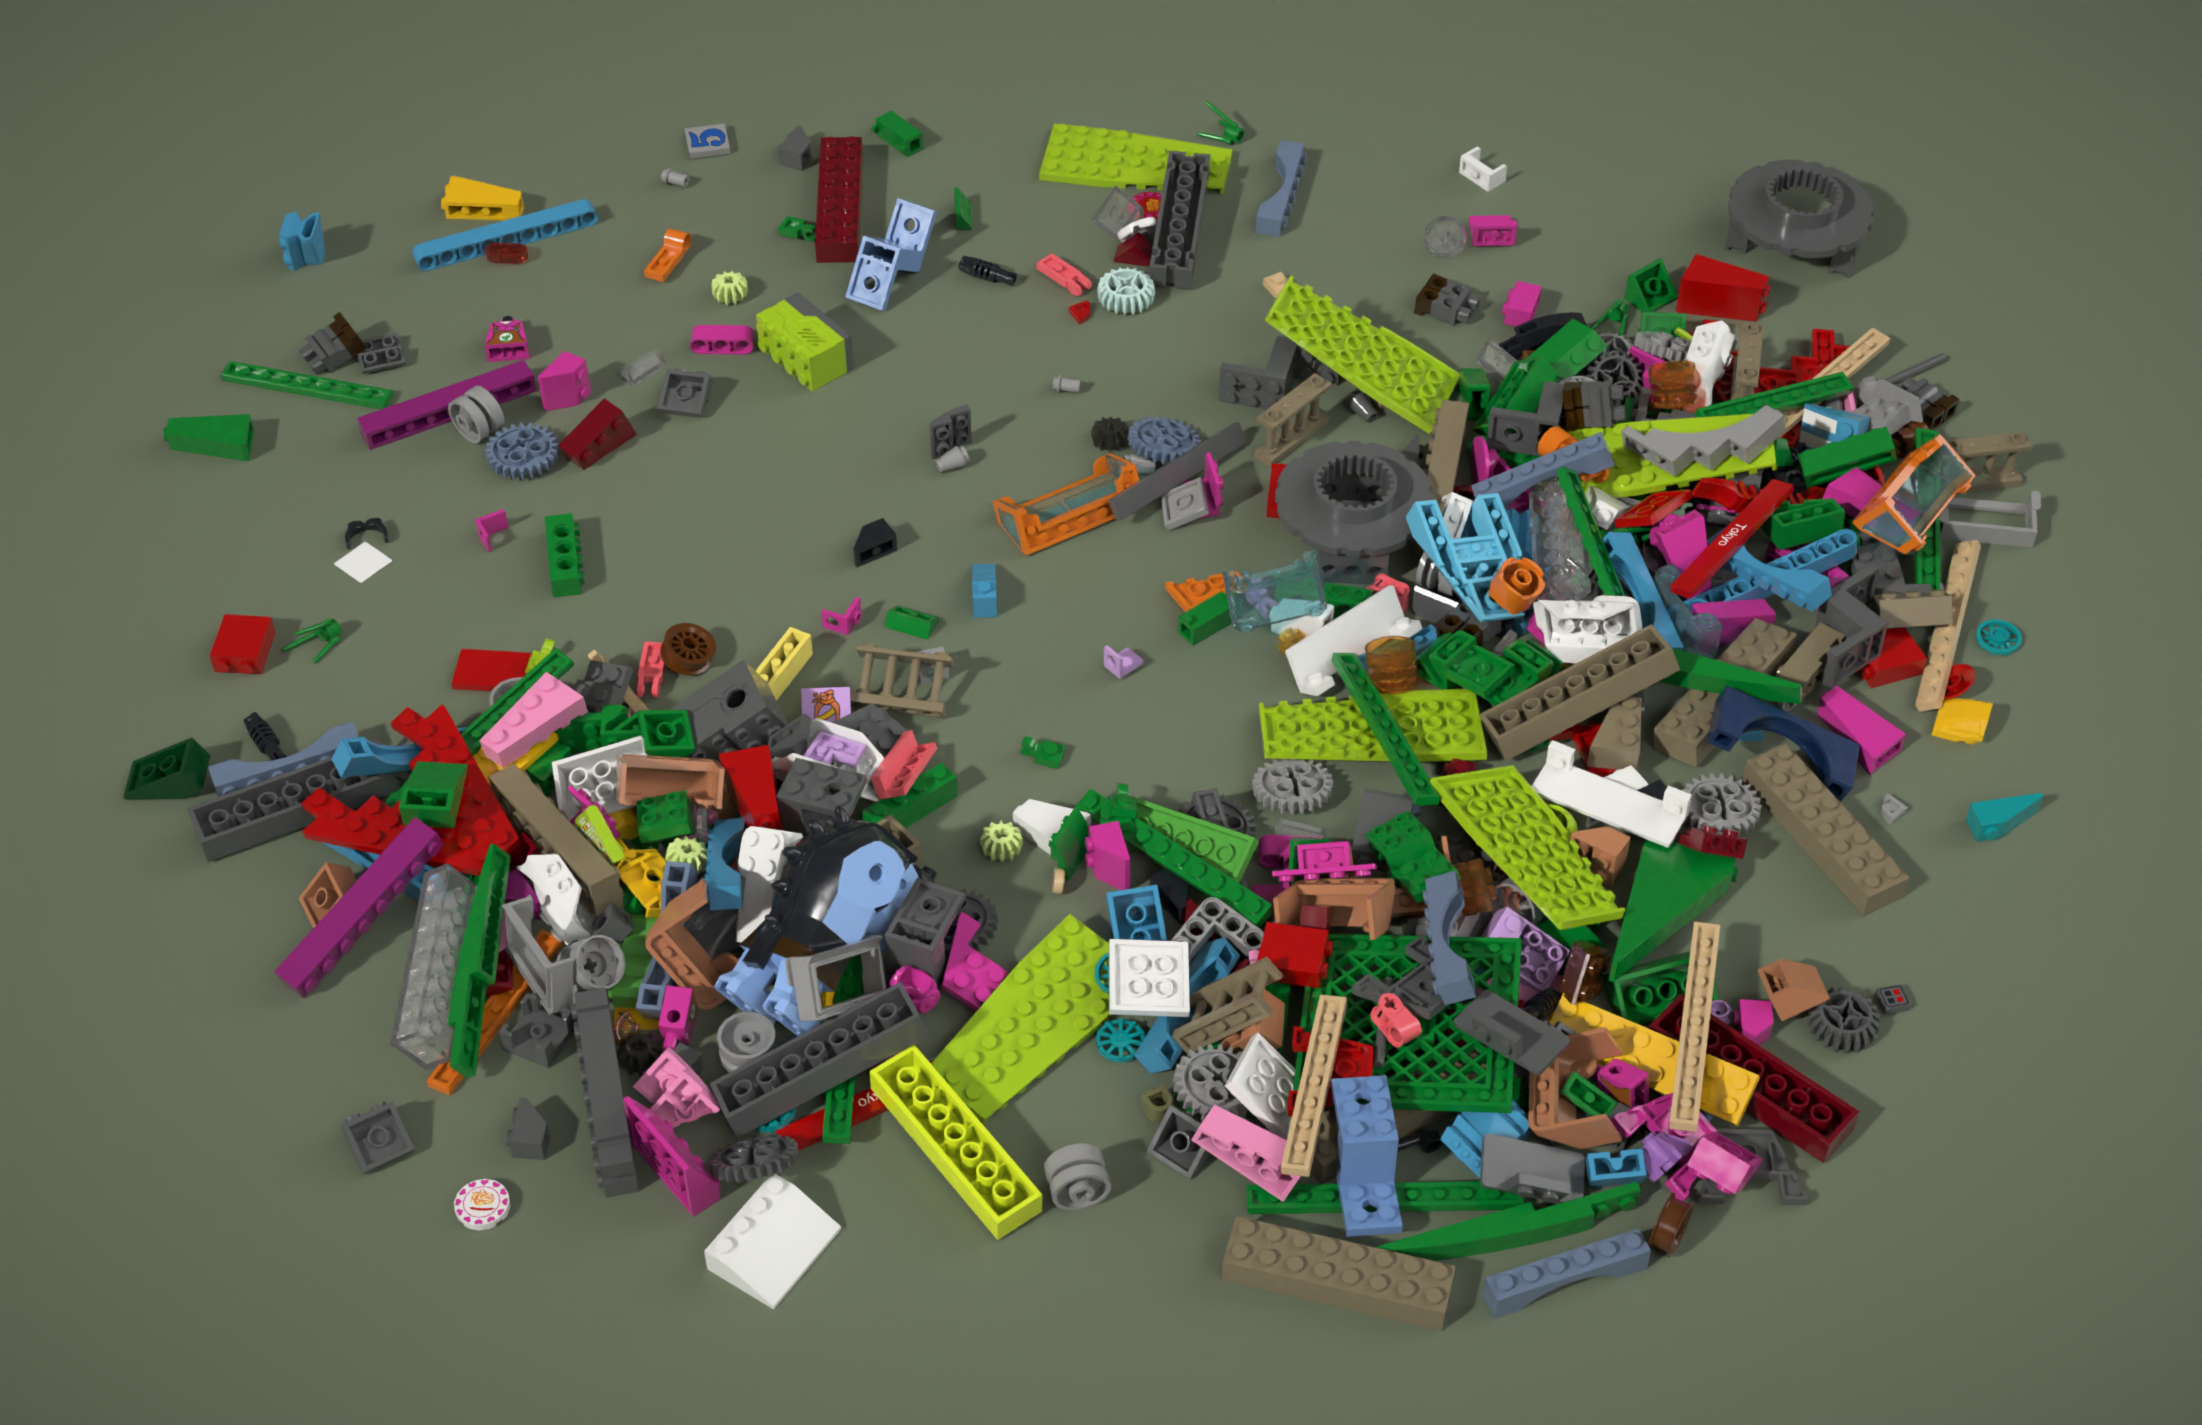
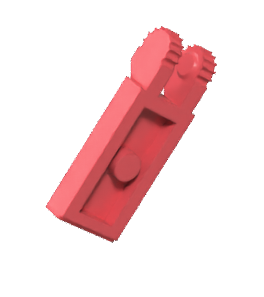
[1036,253,1092,297]
[637,642,666,698]

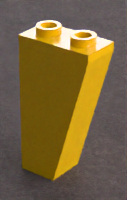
[441,176,524,221]

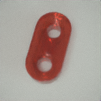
[485,243,528,264]

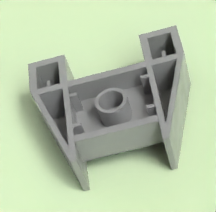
[1827,376,1923,439]

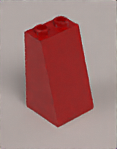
[1675,254,1771,322]
[719,745,784,831]

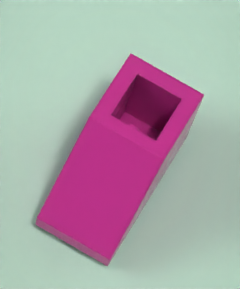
[1732,999,1773,1046]

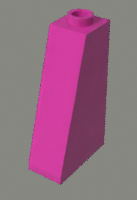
[1822,467,1921,537]
[1653,510,1712,601]
[1686,599,1776,653]
[1817,686,1906,775]

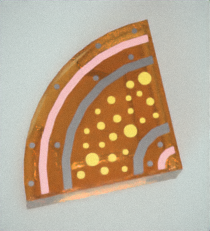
[614,1010,641,1046]

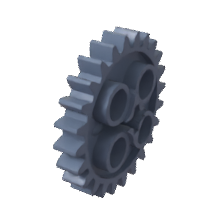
[1127,416,1201,465]
[485,422,560,480]

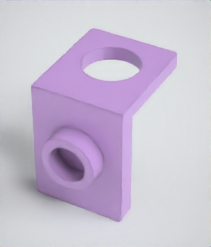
[1104,645,1143,679]

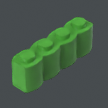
[608,913,657,1009]

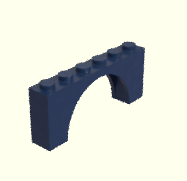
[1707,686,1860,801]

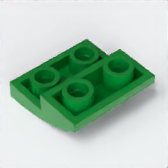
[1048,808,1089,881]

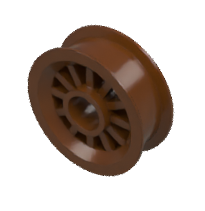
[660,623,716,676]
[1648,1192,1695,1258]

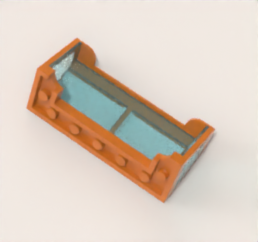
[1852,434,1976,554]
[992,453,1146,555]

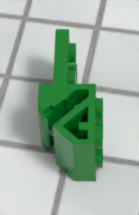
[1409,631,1515,698]
[1484,639,1573,706]
[554,704,641,753]
[637,790,697,845]
[1365,810,1461,904]

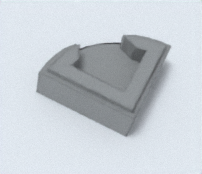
[1881,794,1908,825]

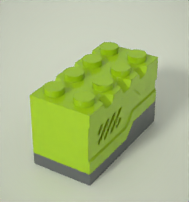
[756,292,854,392]

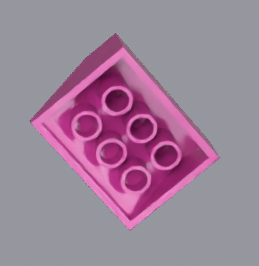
[623,1096,721,1217]

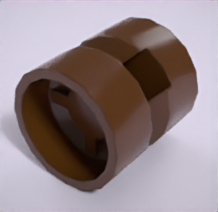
[1891,421,1930,458]

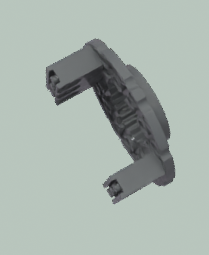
[1725,160,1875,278]
[1275,441,1434,584]

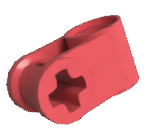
[1365,573,1410,612]
[1370,993,1422,1047]

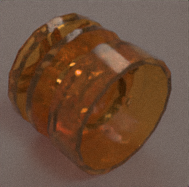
[1648,360,1698,409]
[1365,636,1419,694]

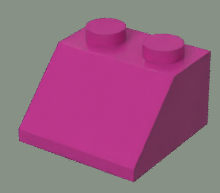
[538,351,591,411]
[1085,821,1130,890]
[1687,1131,1763,1194]

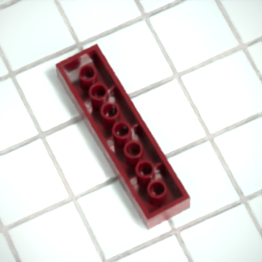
[815,136,863,263]
[1649,994,1860,1163]

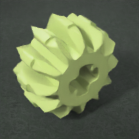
[711,270,748,305]
[980,820,1023,863]
[665,836,708,876]

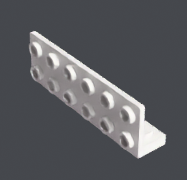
[1285,585,1422,696]
[1531,740,1692,848]

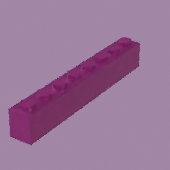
[357,360,537,450]
[274,817,444,998]

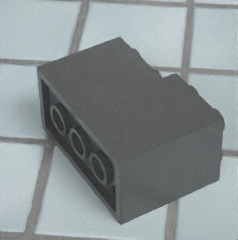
[671,660,788,764]

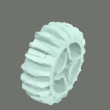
[1097,267,1155,316]

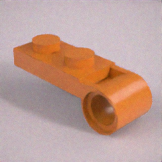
[644,228,691,282]

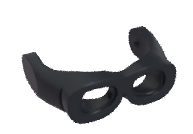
[345,518,389,549]

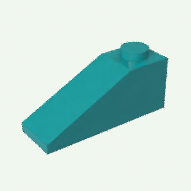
[1966,793,2043,842]

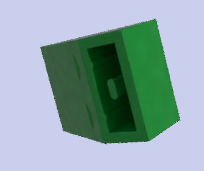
[399,761,468,828]

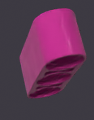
[690,325,755,355]
[1258,835,1331,869]

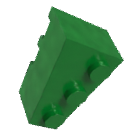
[1760,499,1845,550]

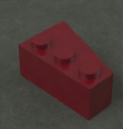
[558,398,637,470]

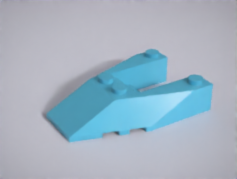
[1406,493,1525,622]

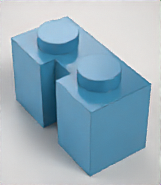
[1585,1148,1647,1188]

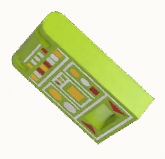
[575,805,625,866]

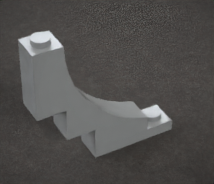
[1621,405,1785,477]

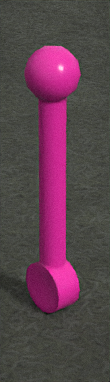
[1696,504,1737,514]

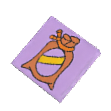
[801,687,851,723]

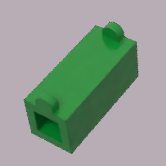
[871,110,923,158]
[1178,591,1237,646]

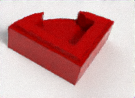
[1069,300,1090,325]

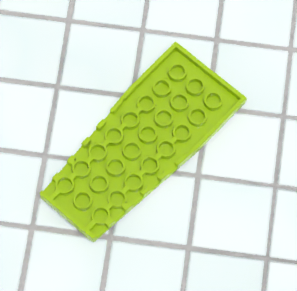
[1039,123,1232,194]
[1265,276,1460,434]
[1565,414,1777,498]
[1259,689,1487,762]
[1430,765,1625,930]
[931,914,1113,1124]

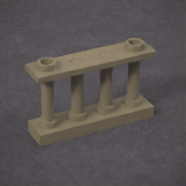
[1730,322,1764,400]
[1254,373,1332,468]
[1938,431,2032,494]
[850,643,955,719]
[1172,957,1283,1054]

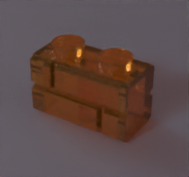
[1453,858,1497,917]

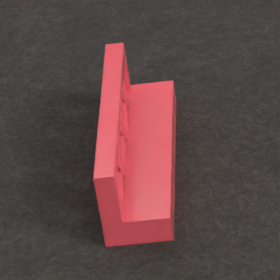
[871,730,938,800]

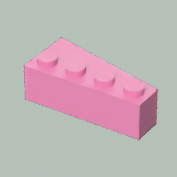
[480,672,588,768]
[1191,1105,1315,1202]

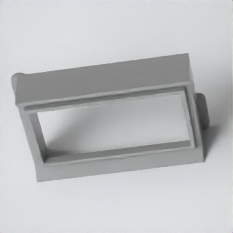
[1940,483,2041,548]
[502,895,578,1015]
[785,935,886,1021]

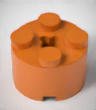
[1488,557,1545,615]

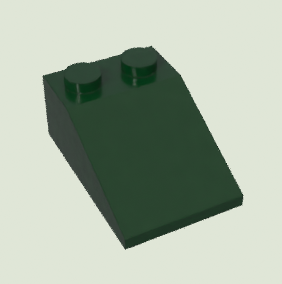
[123,737,211,800]

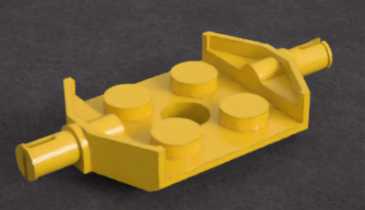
[617,840,666,918]

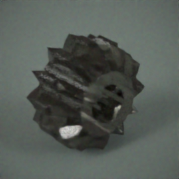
[1091,416,1129,453]
[617,1030,663,1077]

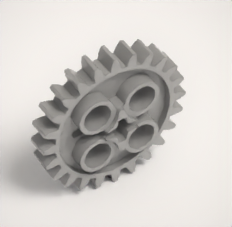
[1634,331,1691,364]
[1253,759,1333,814]
[1681,773,1762,836]
[1173,1044,1248,1121]

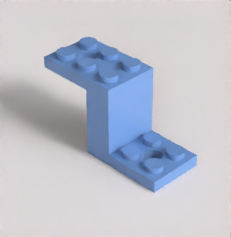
[845,198,938,311]
[1331,1075,1403,1237]

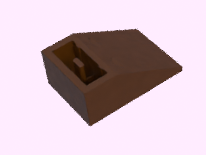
[1559,940,1611,1005]

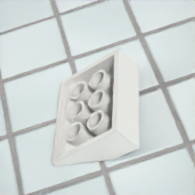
[552,735,647,821]
[704,1174,841,1309]

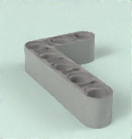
[1171,897,1264,963]

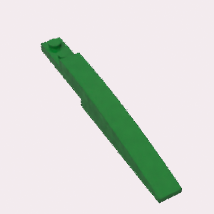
[1658,648,1802,704]
[447,843,510,1079]
[1375,1181,1641,1261]

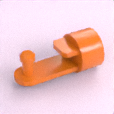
[1537,426,1609,483]

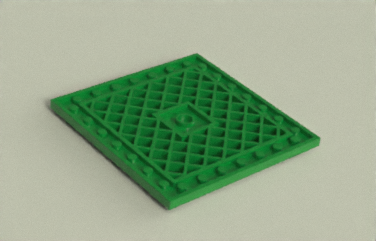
[1293,934,1522,1113]

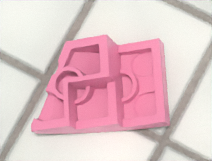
[633,1047,721,1128]

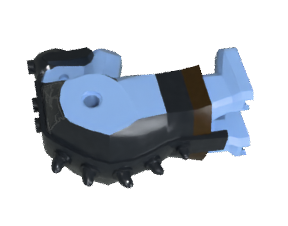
[714,806,937,1036]

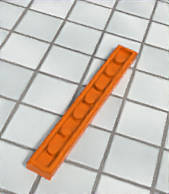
[426,929,564,1096]

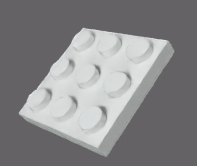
[1109,939,1190,1017]
[1225,1033,1295,1140]

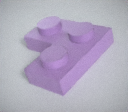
[804,730,866,767]

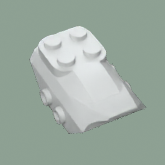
[1669,320,1738,413]
[1533,595,1642,664]
[772,718,884,802]
[735,826,803,942]
[517,854,595,946]

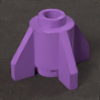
[1641,1131,1693,1183]

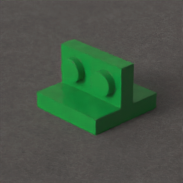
[1637,312,1686,337]

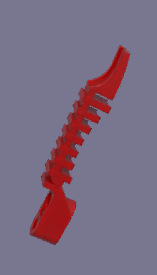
[1692,478,1847,516]

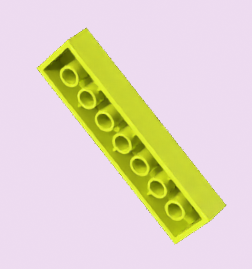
[870,1044,1042,1240]

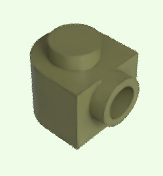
[1141,1085,1173,1123]

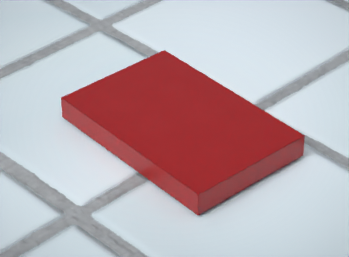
[1614,489,1693,528]
[451,649,532,692]

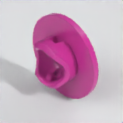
[1470,436,1499,485]

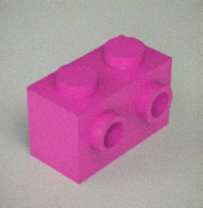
[1502,281,1542,327]

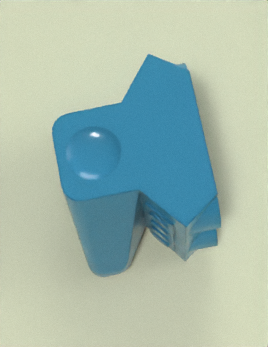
[279,211,325,271]

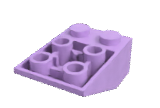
[1481,907,1570,992]

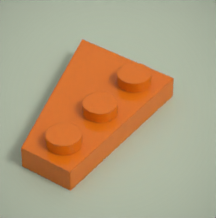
[1165,571,1247,612]

